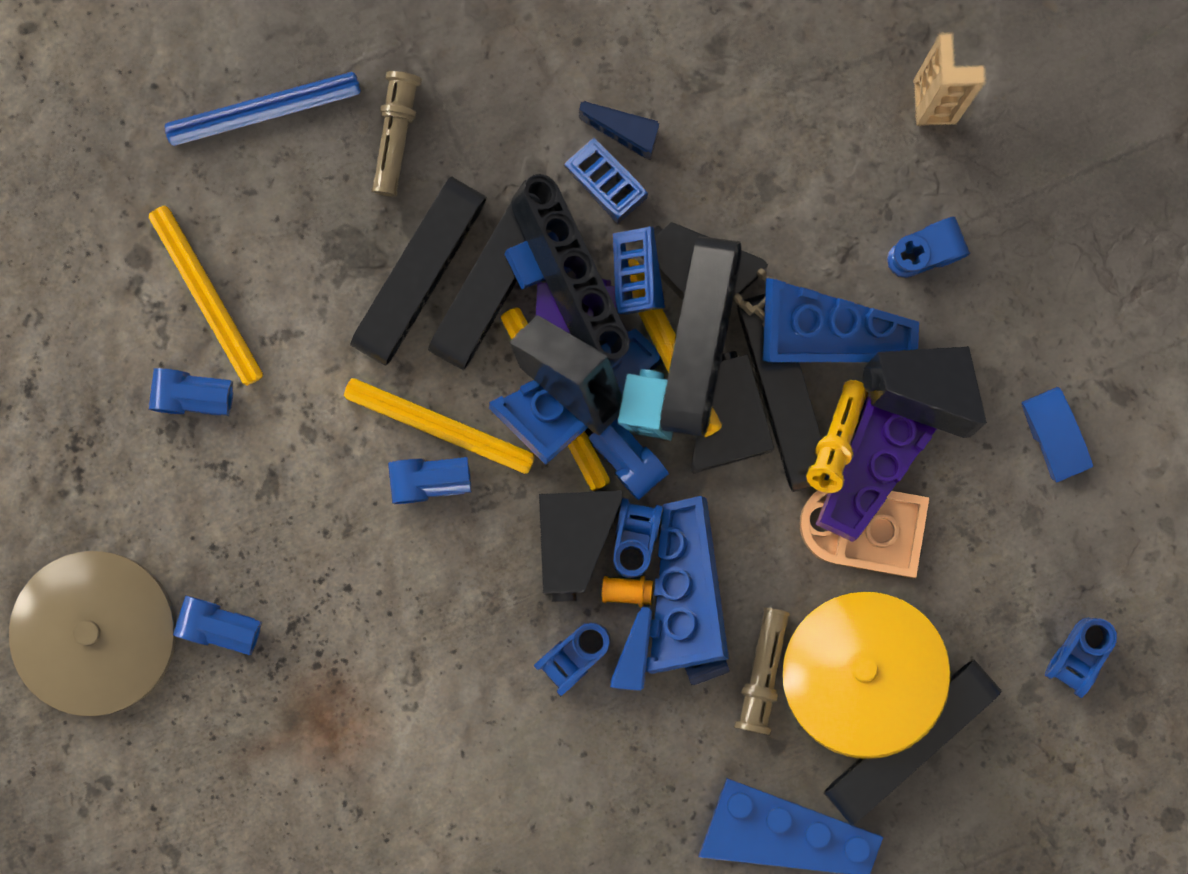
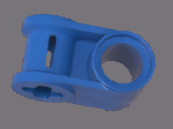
[887,216,970,278]
[613,498,663,579]
[1044,618,1117,698]
[533,622,610,697]

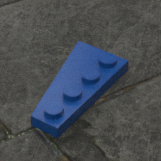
[763,278,919,362]
[489,328,662,465]
[646,496,729,674]
[698,778,883,874]

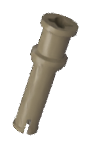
[371,71,422,197]
[734,607,790,736]

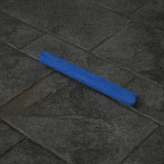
[165,72,360,146]

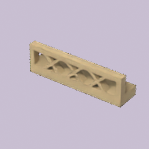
[914,33,985,125]

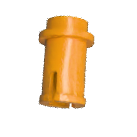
[602,576,653,608]

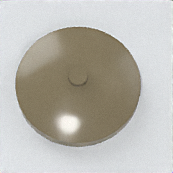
[9,551,176,716]

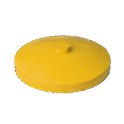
[783,592,950,759]

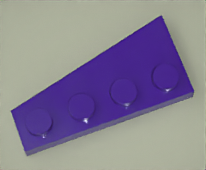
[815,394,937,542]

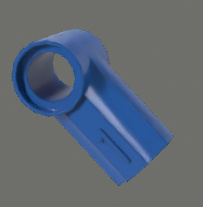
[148,368,233,416]
[589,418,669,500]
[388,457,472,504]
[173,595,262,655]

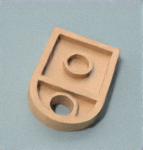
[800,490,929,579]

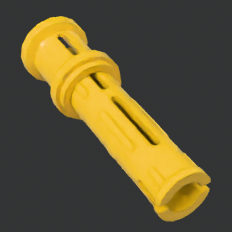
[806,380,868,493]

